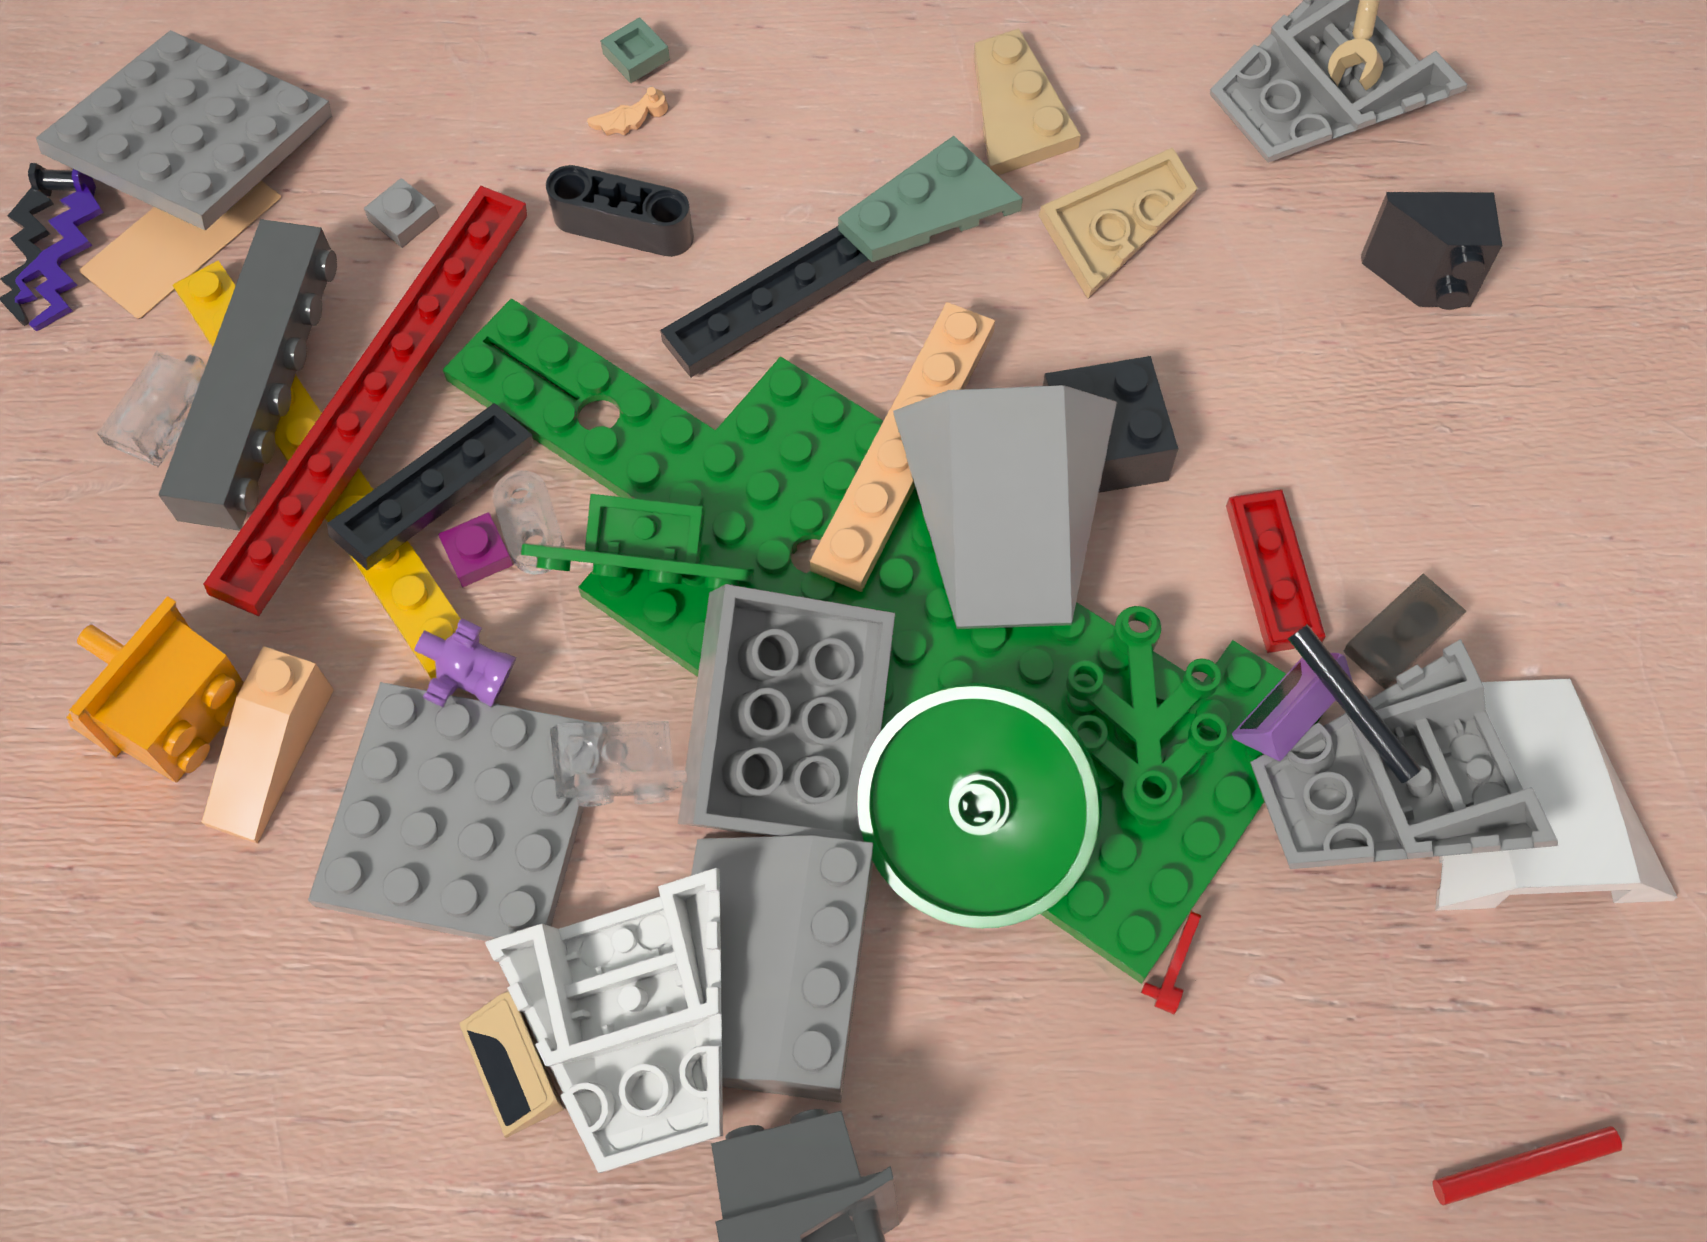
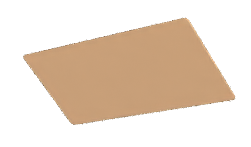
[79,181,281,319]

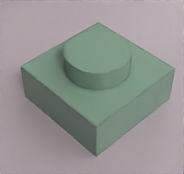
[600,17,670,83]

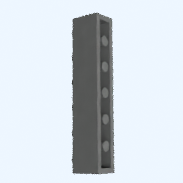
[158,219,337,531]

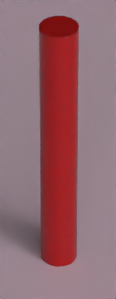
[1433,1126,1622,1206]

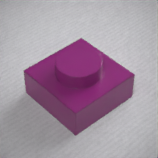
[438,512,513,588]

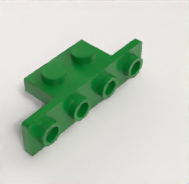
[521,494,754,589]

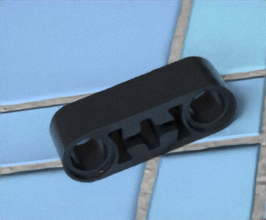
[546,165,694,257]

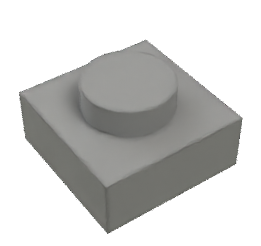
[364,178,439,248]

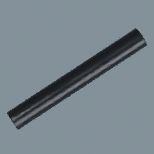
[1288,624,1422,783]

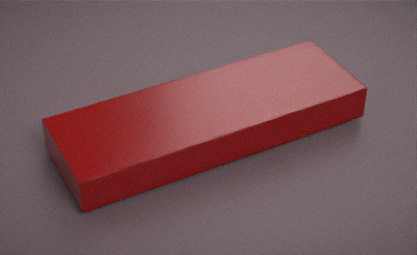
[1226,489,1326,653]

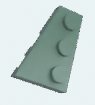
[838,136,1023,262]

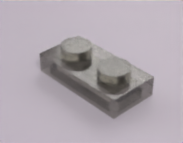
[1343,573,1466,690]

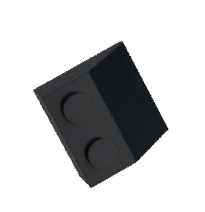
[1361,192,1503,310]

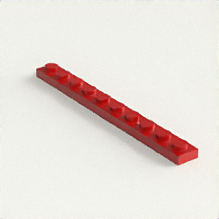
[203,185,527,617]

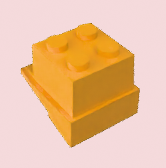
[66,596,244,783]

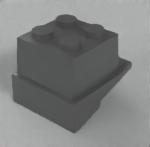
[711,1109,899,1242]

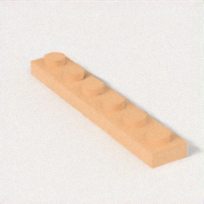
[810,302,995,592]

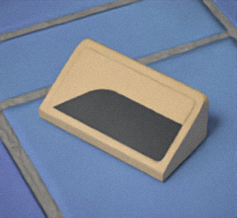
[459,991,564,1138]

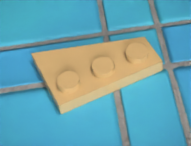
[974,28,1081,176]
[1038,147,1198,299]

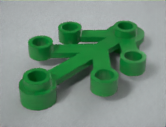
[1066,606,1227,823]

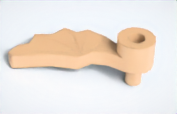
[587,87,668,136]

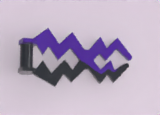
[0,163,104,331]

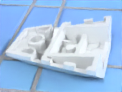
[1435,679,1678,911]
[485,868,723,1173]

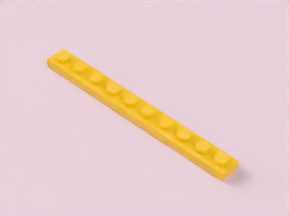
[172,260,460,679]

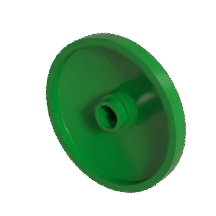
[858,683,1102,929]

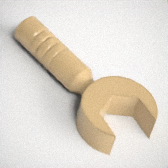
[1328,0,1383,91]

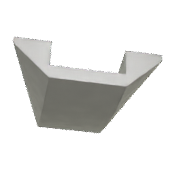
[1210,0,1467,163]
[893,385,1117,629]
[1250,639,1558,869]

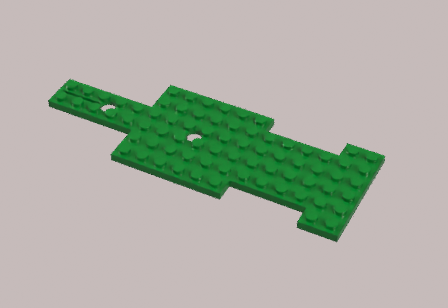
[443,298,1325,984]

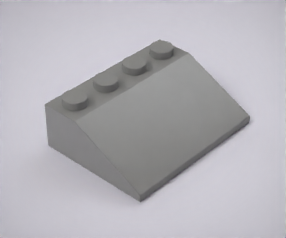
[678,584,895,842]
[691,835,873,1103]

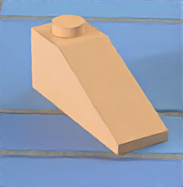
[202,646,334,844]

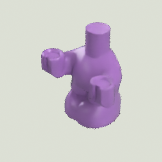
[414,619,516,707]

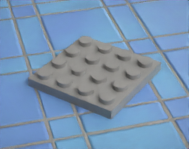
[36,30,332,231]
[308,682,605,941]

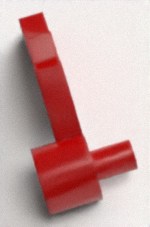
[1141,911,1201,1015]

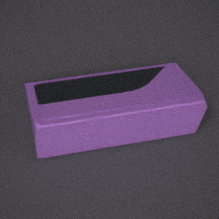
[1232,653,1353,761]

